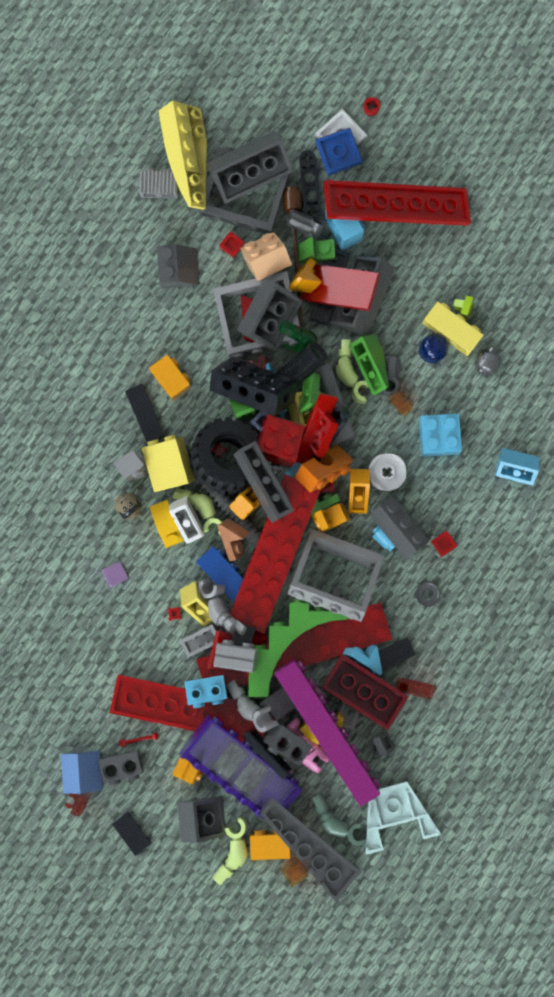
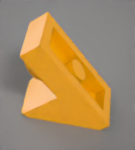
[288,257,322,293]

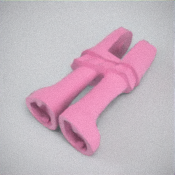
[278,717,330,773]

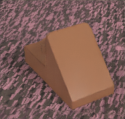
[217,519,251,561]

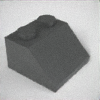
[157,244,199,288]
[177,796,226,843]

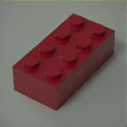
[320,654,409,730]

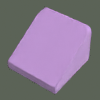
[102,562,129,587]

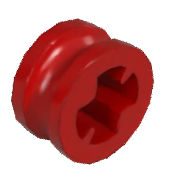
[363,97,380,116]

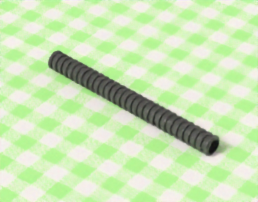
[186,445,294,576]

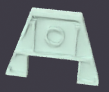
[365,781,440,855]

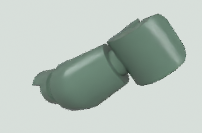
[312,793,367,846]

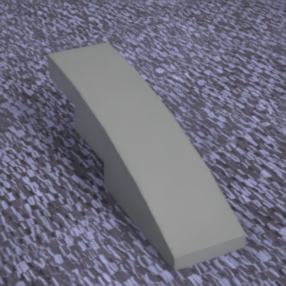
[180,623,234,658]

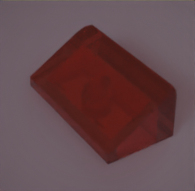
[395,677,436,700]

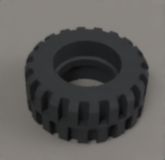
[189,417,260,495]

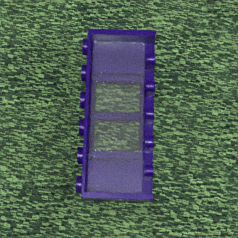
[179,715,302,819]

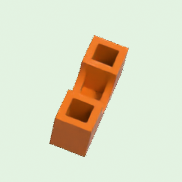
[295,445,353,493]

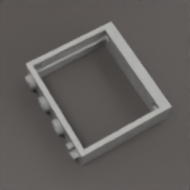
[213,271,300,358]
[288,529,384,622]

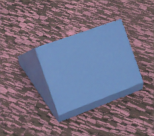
[61,751,103,794]

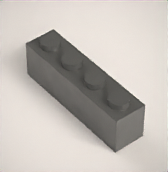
[234,441,294,523]

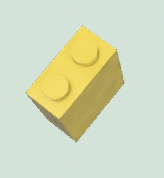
[141,435,196,492]

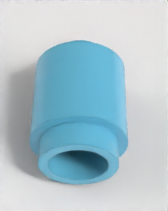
[372,526,395,551]

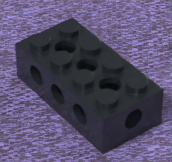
[209,357,297,416]

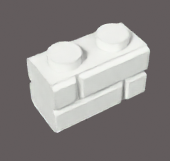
[169,496,204,544]

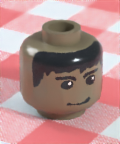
[114,491,143,521]

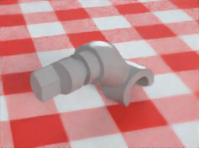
[199,579,247,636]
[226,680,279,732]

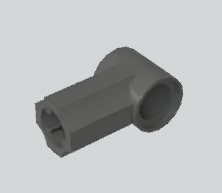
[286,210,326,241]
[382,357,401,396]

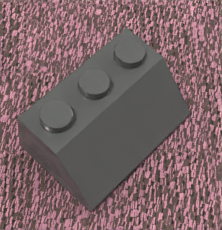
[237,280,303,352]
[369,495,431,559]

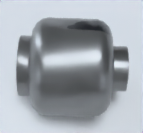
[474,347,502,377]

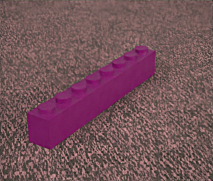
[274,658,381,807]

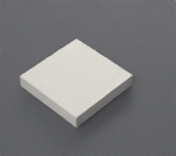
[315,109,368,146]

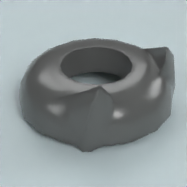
[416,582,440,607]

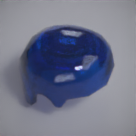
[418,333,449,364]

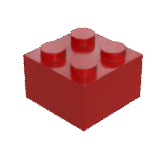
[257,414,305,468]

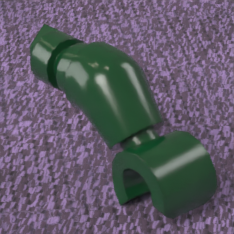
[279,320,324,368]

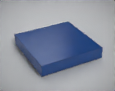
[315,128,363,176]

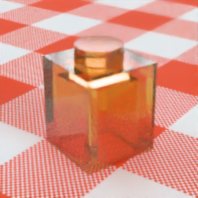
[281,857,308,887]

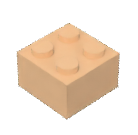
[240,232,292,281]

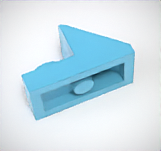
[343,645,382,676]

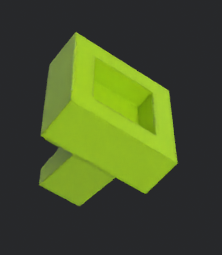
[453,295,474,320]

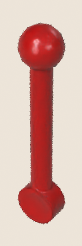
[119,732,159,747]

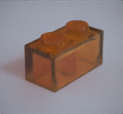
[388,391,413,418]

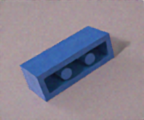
[196,547,244,603]

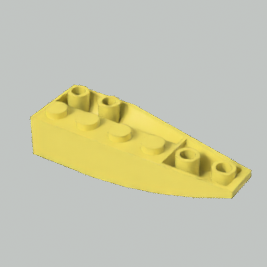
[159,101,207,210]

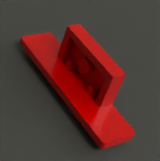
[296,393,339,463]

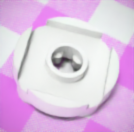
[369,453,406,492]

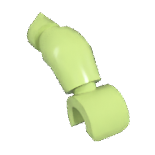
[336,339,369,404]
[172,487,223,534]
[212,816,248,885]

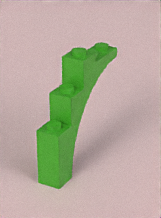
[248,599,348,697]

